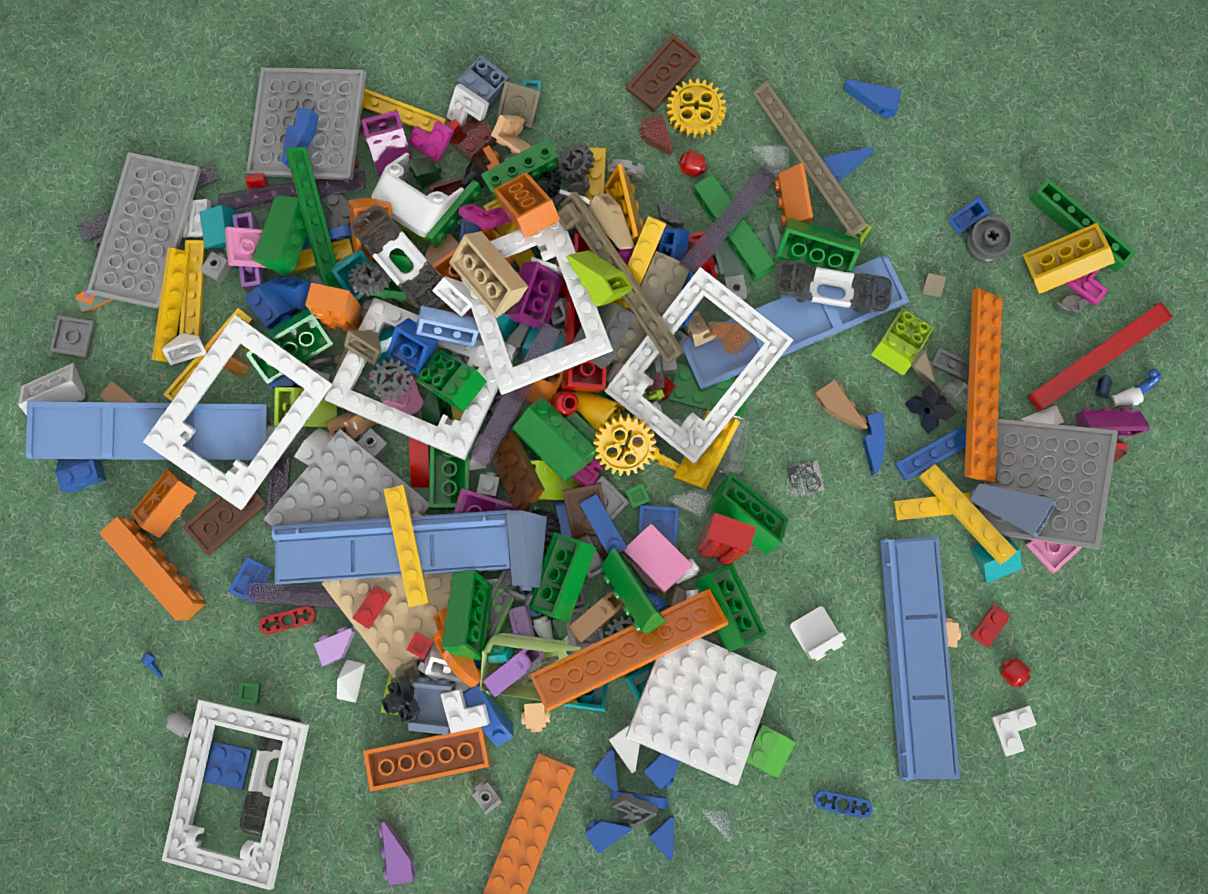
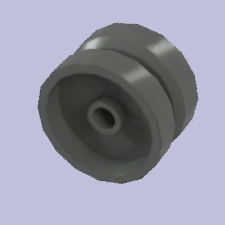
[965,216,1013,263]

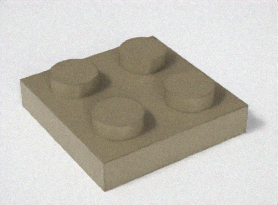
[497,80,541,128]

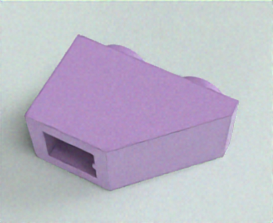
[314,626,355,666]

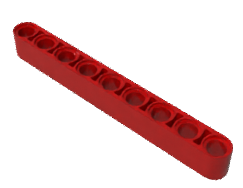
[1027,302,1173,412]

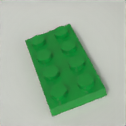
[668,363,748,420]

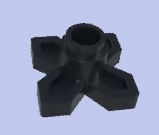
[905,382,957,433]
[382,674,420,723]

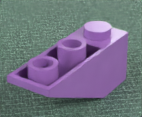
[482,648,545,697]
[379,820,416,885]

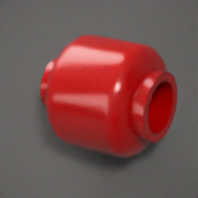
[678,150,707,178]
[550,391,579,416]
[1000,658,1031,688]

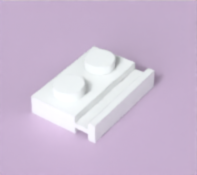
[182,199,211,238]

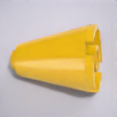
[574,391,625,432]

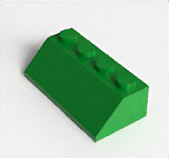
[252,195,307,277]
[775,218,861,273]
[244,308,333,384]
[512,397,596,482]
[429,446,469,510]
[707,472,789,555]
[526,532,596,623]
[601,548,666,635]
[694,563,766,652]
[442,570,493,660]

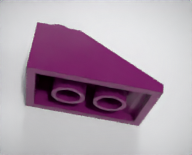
[453,488,516,514]

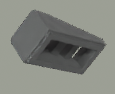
[506,313,535,351]

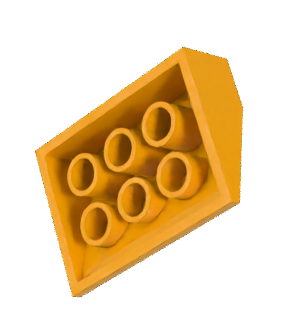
[604,164,643,251]

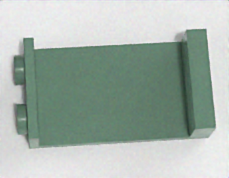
[709,223,784,279]

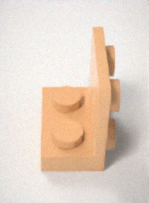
[491,115,532,155]

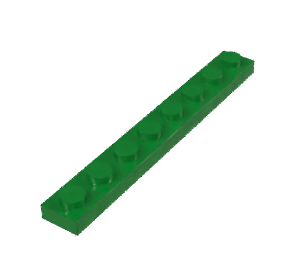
[285,147,342,289]

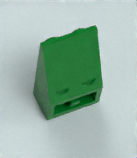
[415,349,487,412]

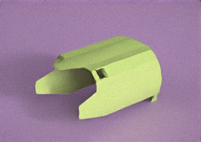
[480,633,581,704]

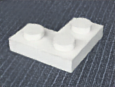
[446,84,489,127]
[440,688,490,733]
[991,706,1037,756]

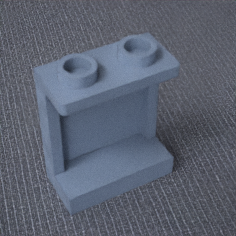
[408,676,456,735]

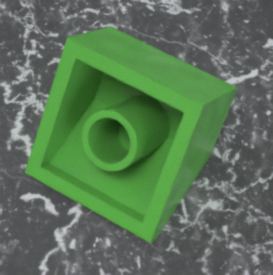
[746,723,796,778]

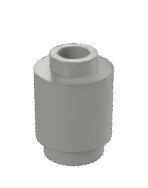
[165,711,194,739]

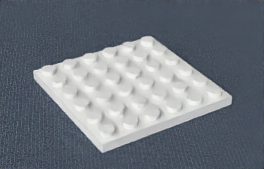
[625,638,777,785]

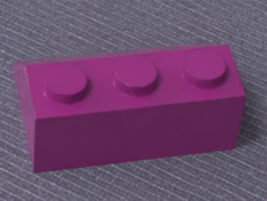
[504,261,564,331]
[1076,407,1150,436]

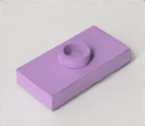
[509,605,535,637]

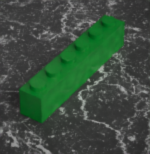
[693,174,775,282]
[1029,178,1136,272]

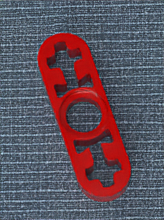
[259,606,317,634]

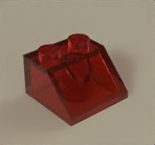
[449,117,497,163]

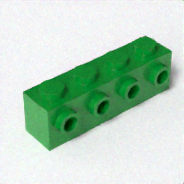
[481,138,559,200]

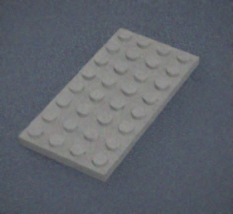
[87,152,201,309]

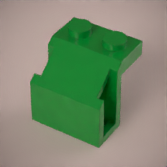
[371,249,416,302]

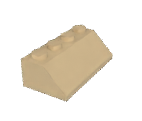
[449,231,528,318]

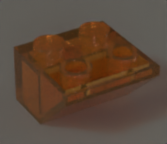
[708,322,755,355]

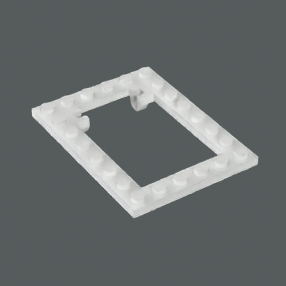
[460,220,613,395]
[605,267,794,464]
[324,297,513,460]
[143,315,333,510]
[162,700,309,890]

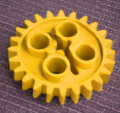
[666,78,726,138]
[593,414,656,476]

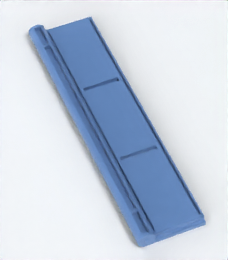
[682,254,909,390]
[26,401,267,461]
[272,510,511,585]
[880,536,960,781]

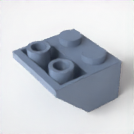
[457,55,509,111]

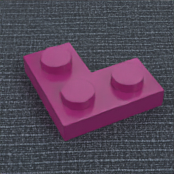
[408,121,454,163]
[458,204,512,230]
[1065,269,1108,306]

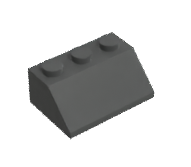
[572,303,635,369]

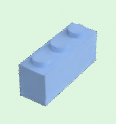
[416,306,479,347]

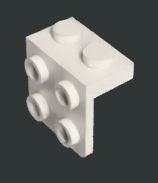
[790,607,846,661]

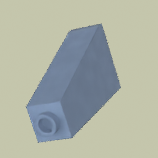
[970,484,1057,538]
[507,511,547,591]

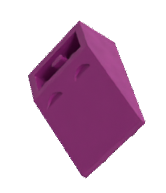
[361,110,412,178]

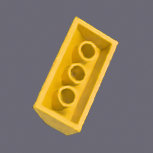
[1023,223,1115,294]

